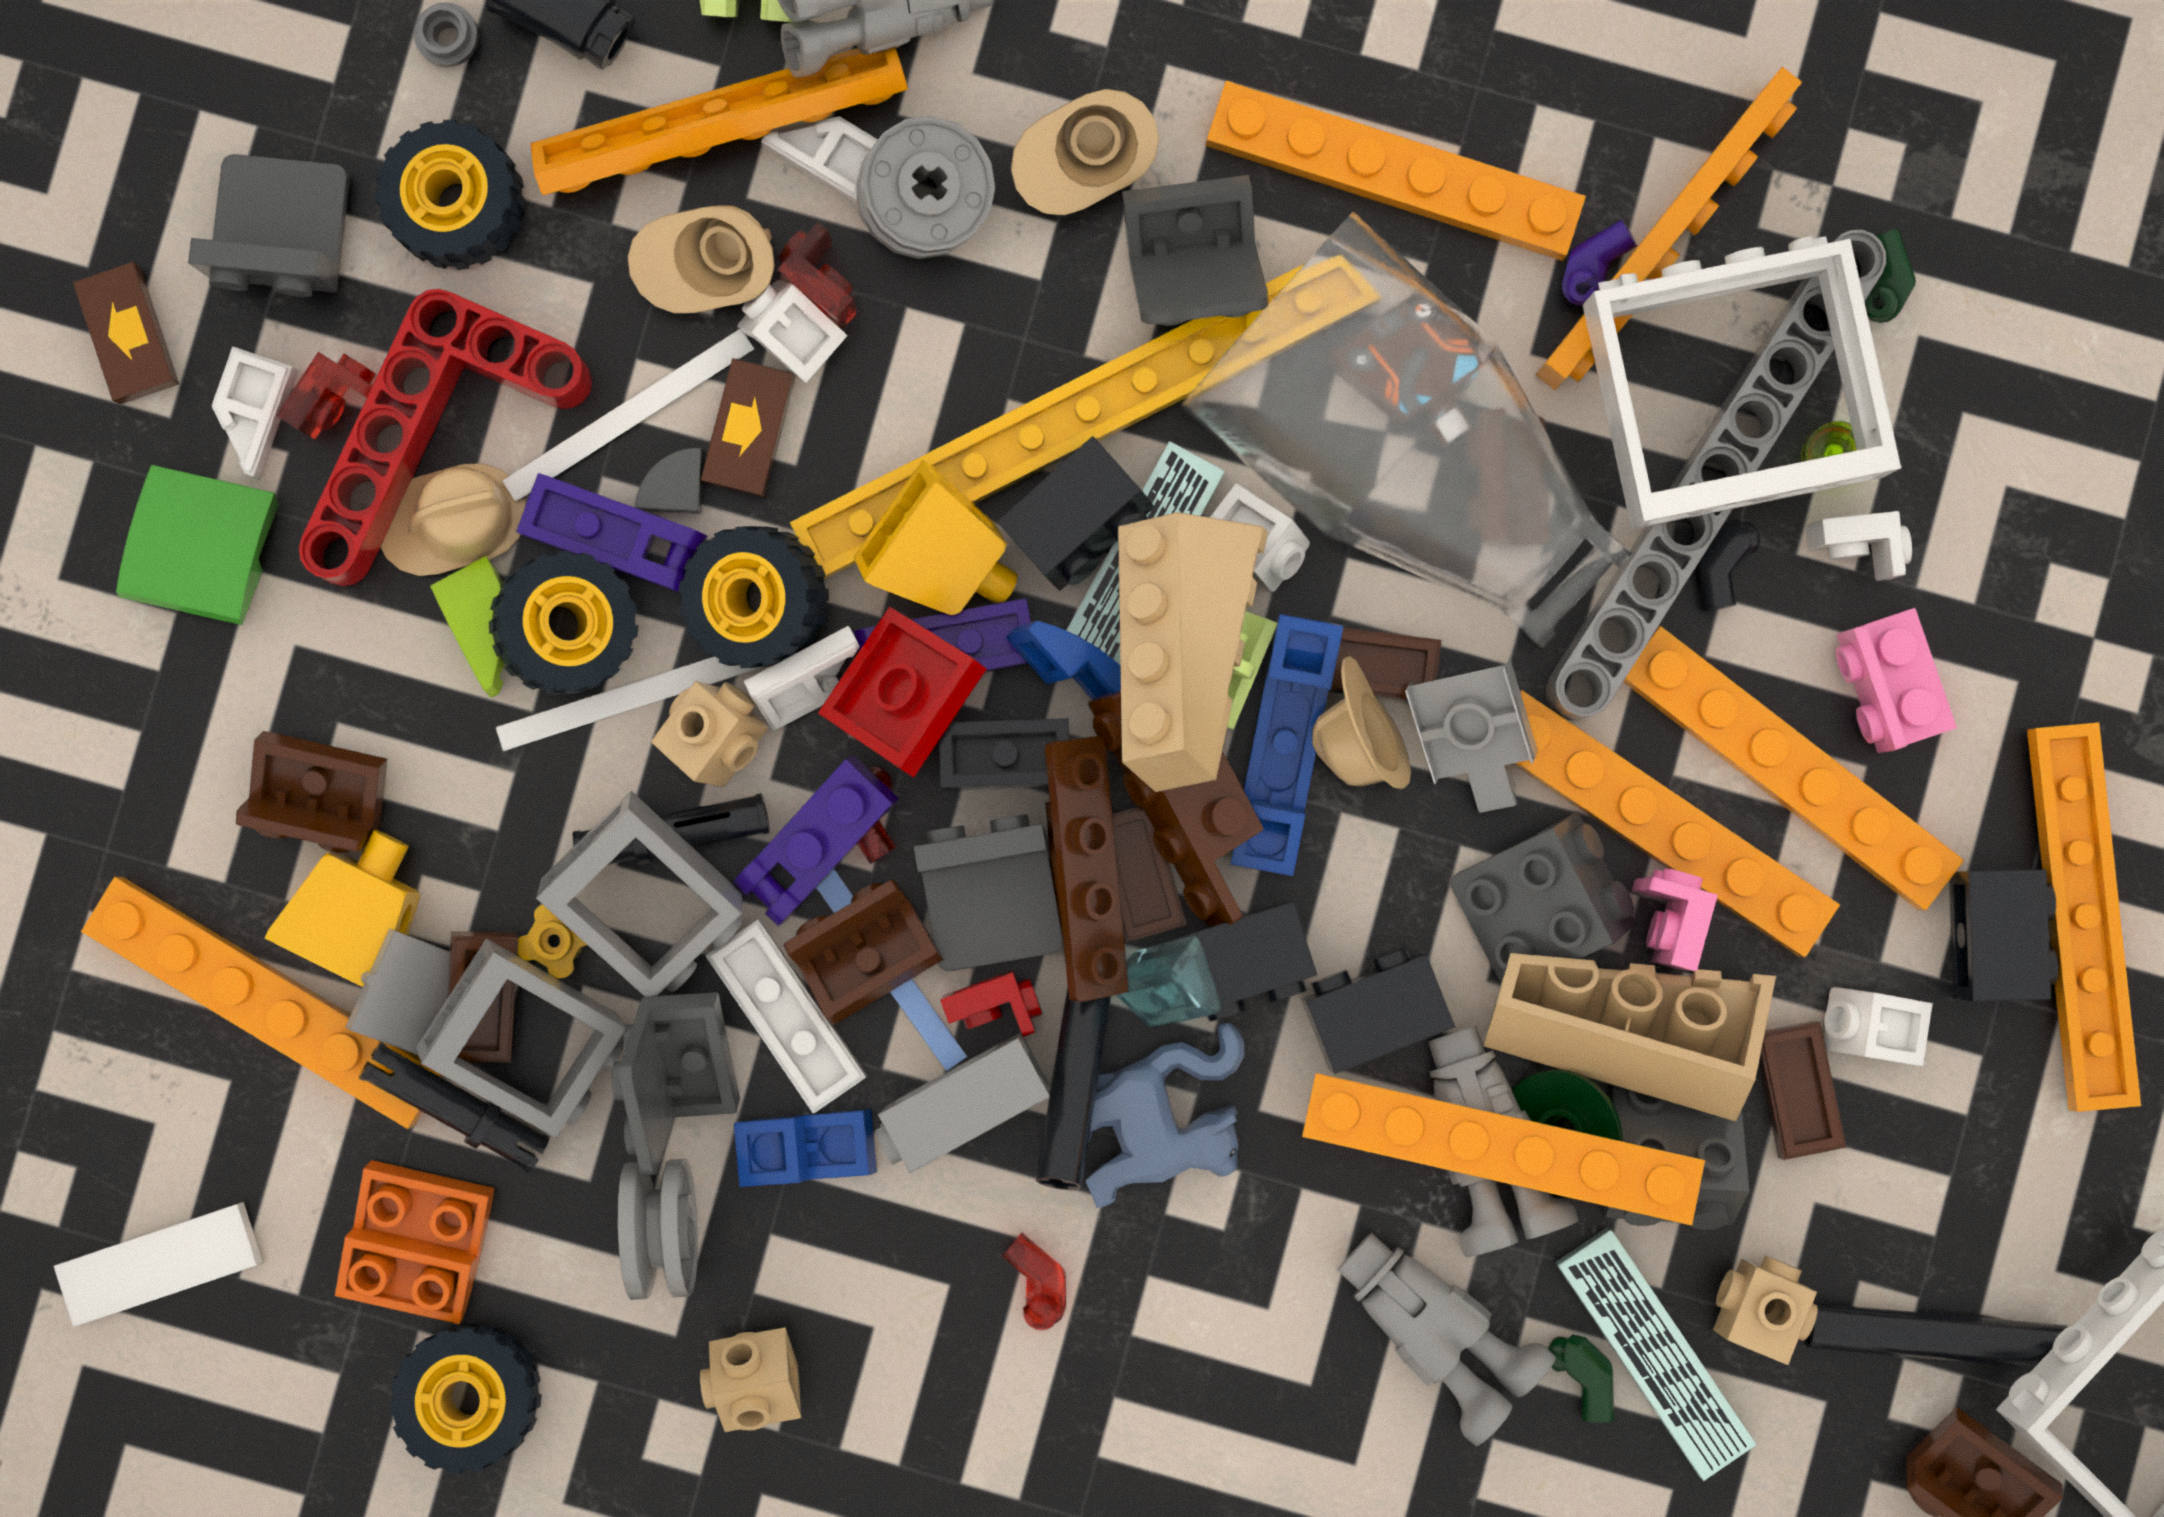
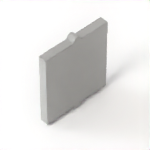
[345,928,450,1055]

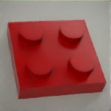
[818,606,987,778]

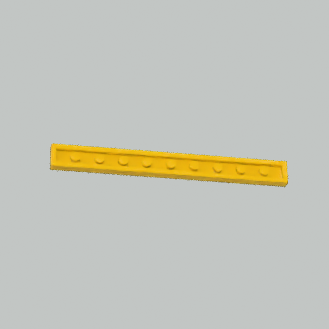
[790,237,1386,580]

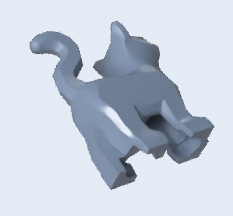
[1086,1023,1245,1208]

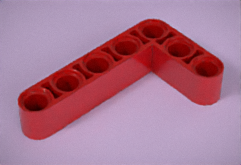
[299,289,592,587]

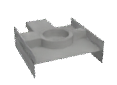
[1405,657,1538,813]

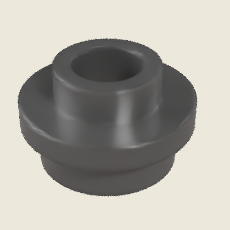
[414,3,479,67]

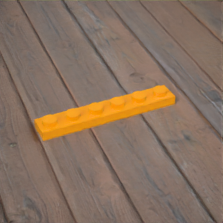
[530,47,908,196]
[1535,66,1802,390]
[1205,81,1586,261]
[1623,626,1964,911]
[1512,690,1840,958]
[2027,722,2141,1112]
[81,877,444,1129]
[1302,1073,1705,1226]

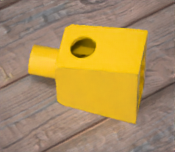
[854,460,1018,615]
[265,830,420,987]

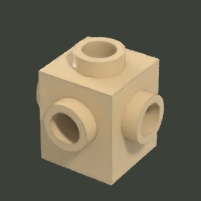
[651,681,769,787]
[1713,1255,1818,1365]
[700,1327,801,1432]

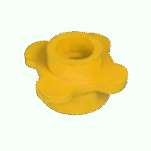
[517,904,587,979]

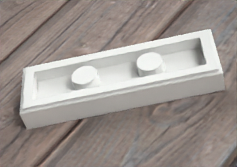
[705,919,867,1114]
[54,1202,263,1327]

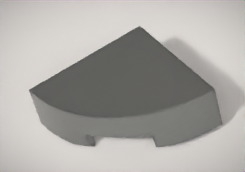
[635,448,704,514]

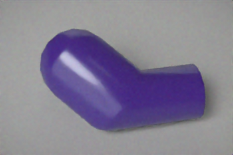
[1562,219,1637,306]

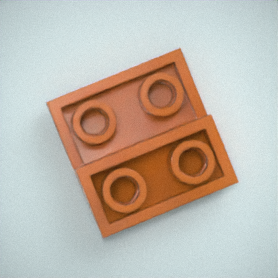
[335,1160,495,1325]

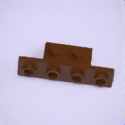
[1088,691,1264,926]
[1045,736,1128,1002]

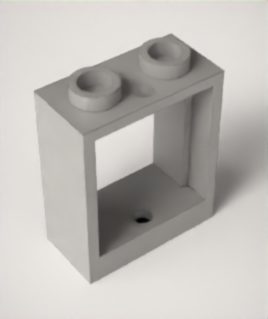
[536,791,742,997]
[416,938,626,1138]
[875,1032,1051,1173]

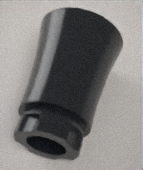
[486,0,635,70]

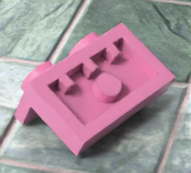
[1835,608,1957,753]
[1632,868,1718,971]

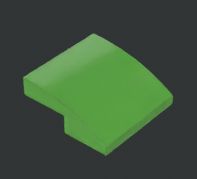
[116,465,279,625]

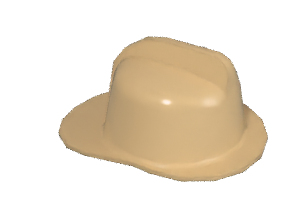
[1011,89,1159,215]
[628,205,775,313]
[381,463,526,576]
[1312,656,1411,789]

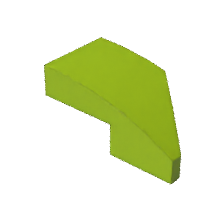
[430,556,505,698]

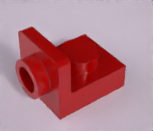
[940,969,1043,1037]

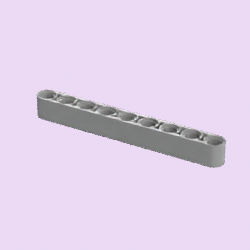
[1545,230,1886,720]

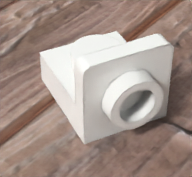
[737,280,847,383]
[1210,483,1310,592]
[1806,511,1912,581]
[1823,987,1933,1067]

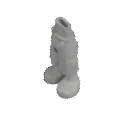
[778,0,993,78]
[1427,1026,1579,1257]
[1337,1232,1556,1446]

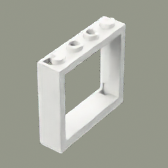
[1583,236,1901,530]
[1996,1229,2164,1517]

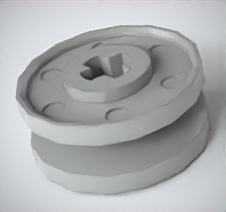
[855,116,995,259]
[618,1159,698,1300]

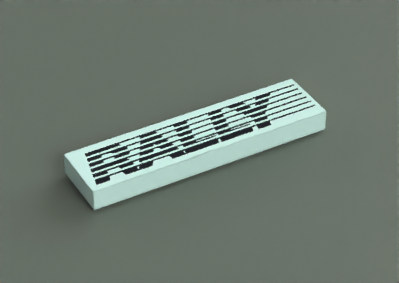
[1066,441,1225,665]
[1555,1227,1756,1481]

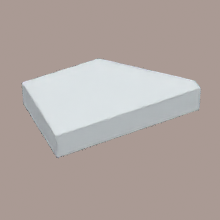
[761,116,878,205]
[212,346,298,480]
[744,626,860,731]

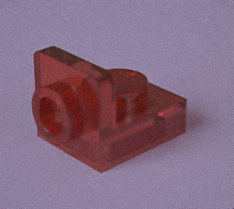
[778,222,857,330]
[276,352,377,440]

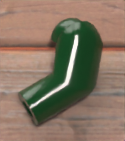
[1864,228,1916,323]
[1548,1334,1614,1423]

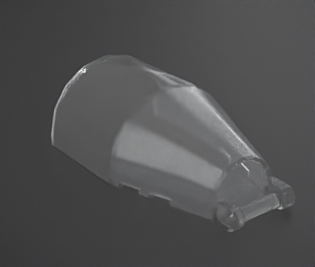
[1181,212,1632,647]

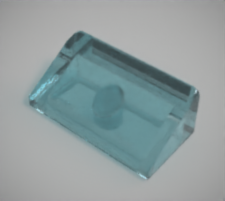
[1116,935,1221,1028]

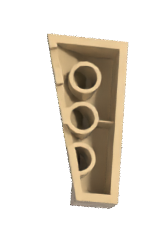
[1118,512,1268,792]
[1483,953,1776,1121]

